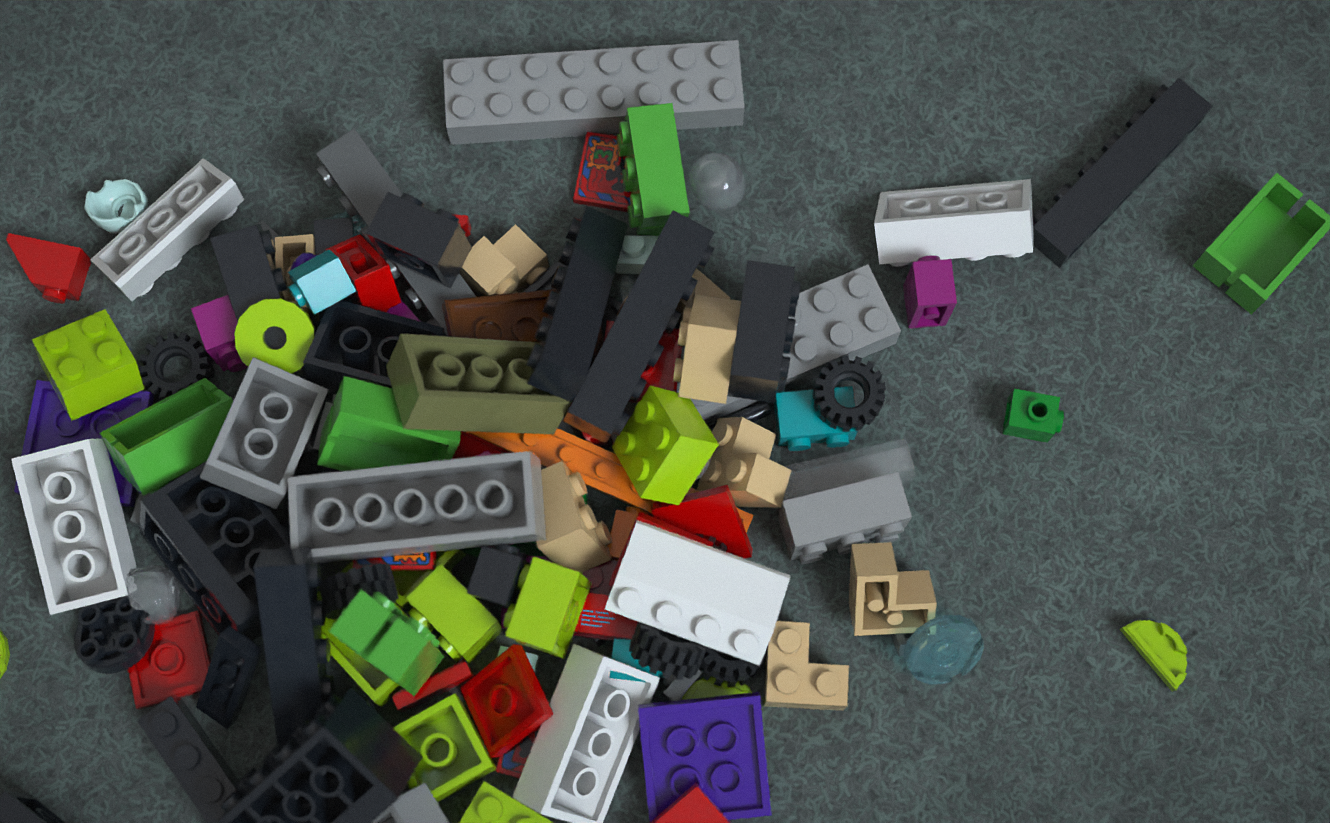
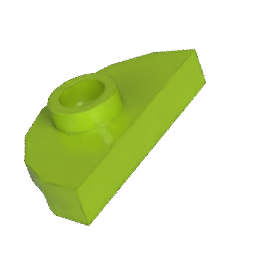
[1119,620,1187,692]

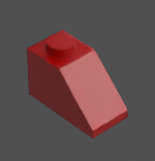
[6,233,91,304]
[325,234,402,312]

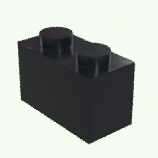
[467,543,531,609]

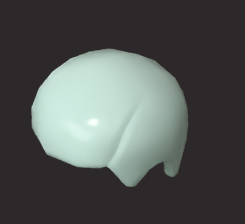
[84,179,148,233]

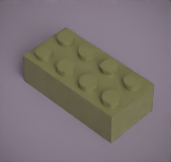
[386,334,571,434]

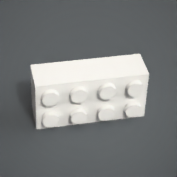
[11,439,143,615]

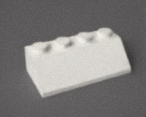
[90,158,244,301]
[874,179,1034,266]
[605,520,790,665]
[512,644,660,823]

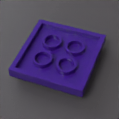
[14,380,154,507]
[638,692,772,823]

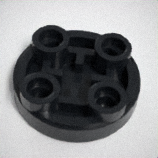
[74,595,155,674]

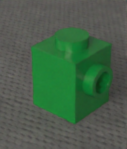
[1002,388,1064,443]

